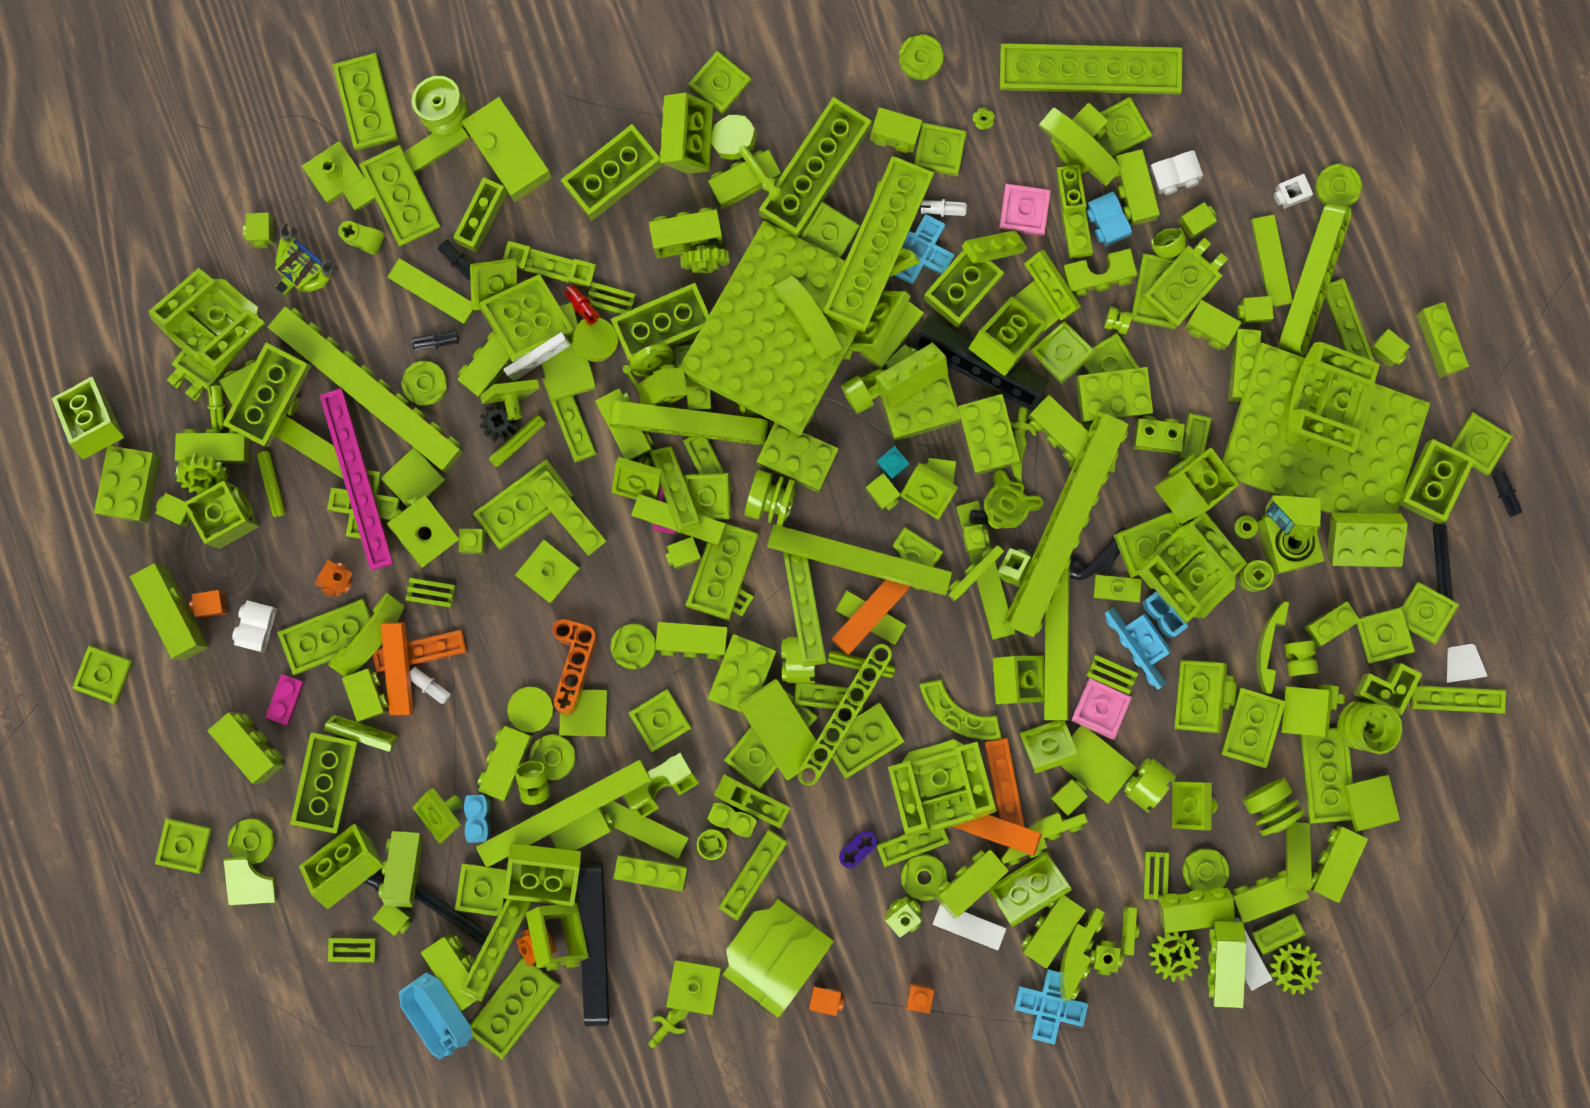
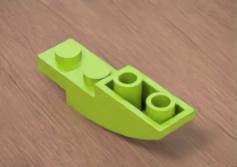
[1056,165,1093,259]
[1000,812,1087,866]
[1059,908,1105,1002]

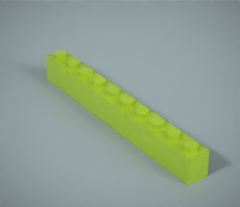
[268,307,463,473]
[1003,412,1129,638]

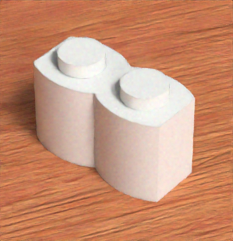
[1149,150,1203,195]
[232,600,277,653]

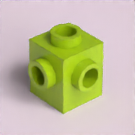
[885,895,922,938]
[1089,940,1124,976]

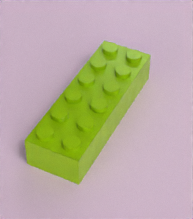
[759,97,872,238]

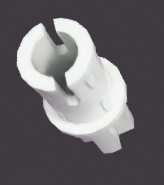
[921,199,967,217]
[410,666,450,704]

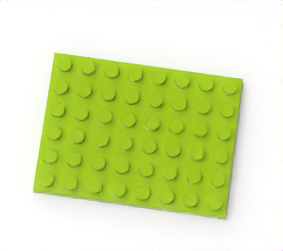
[679,221,859,435]
[1222,343,1430,514]

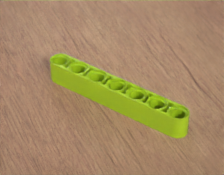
[1279,204,1352,356]
[609,401,768,445]
[798,644,892,786]

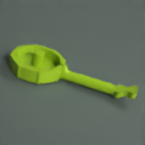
[711,115,782,201]

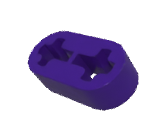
[839,831,877,868]

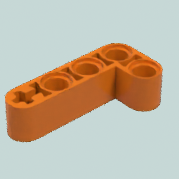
[552,619,597,716]

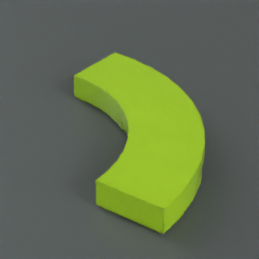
[919,680,1002,740]

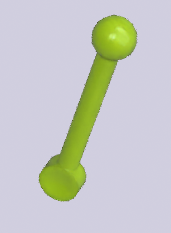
[623,365,639,393]

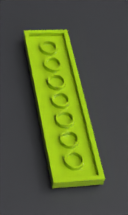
[999,43,1182,95]
[823,156,934,332]

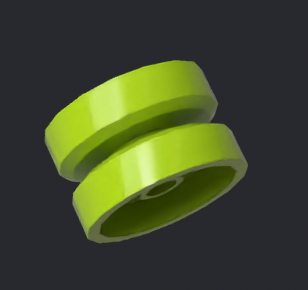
[411,76,469,135]

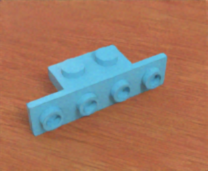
[1104,606,1172,689]

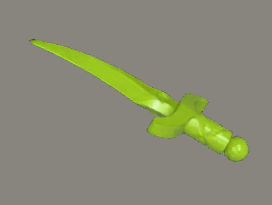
[1010,405,1036,484]
[648,1009,689,1048]

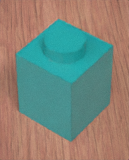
[876,446,909,481]

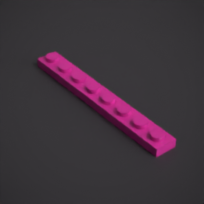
[319,388,394,571]

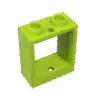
[526,903,589,971]

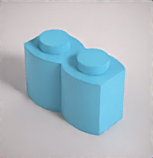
[1086,192,1132,247]
[1142,591,1188,638]
[464,794,492,843]

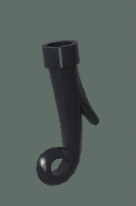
[1070,526,1127,580]

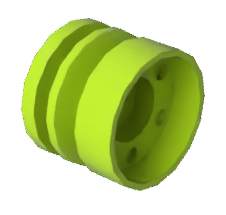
[744,470,796,527]
[1337,701,1402,754]
[1242,777,1305,836]

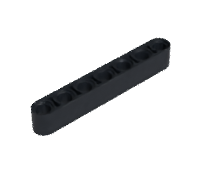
[578,863,609,1027]

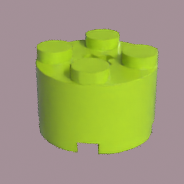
[781,637,815,683]
[1124,758,1176,813]

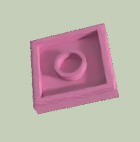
[999,184,1051,236]
[1071,678,1132,740]

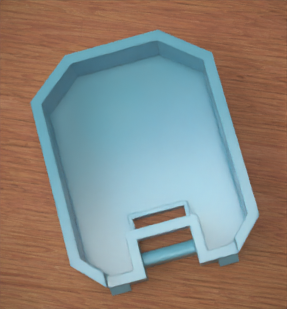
[399,973,473,1060]

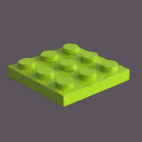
[479,274,574,362]

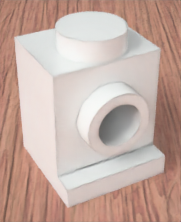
[1274,174,1313,209]

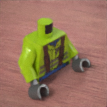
[275,223,339,296]

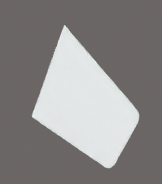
[1447,644,1488,683]

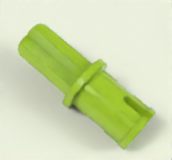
[207,384,226,430]

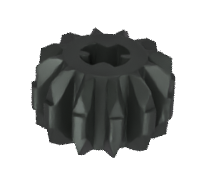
[480,403,519,442]

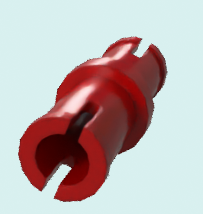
[564,285,600,325]

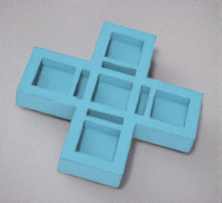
[894,214,955,285]
[1014,969,1088,1045]

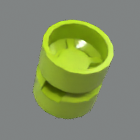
[1238,560,1274,592]
[1284,641,1319,677]
[515,761,550,805]
[697,829,728,860]

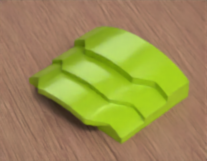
[148,268,265,373]
[1289,342,1380,453]
[1137,512,1247,623]
[888,739,997,836]
[722,899,834,1018]

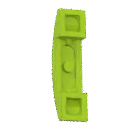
[1038,107,1121,186]
[503,241,596,287]
[773,276,842,362]
[275,416,344,479]
[328,593,405,677]
[1256,601,1289,694]

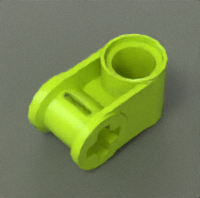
[338,221,385,255]

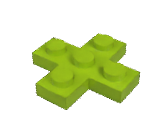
[327,470,400,539]

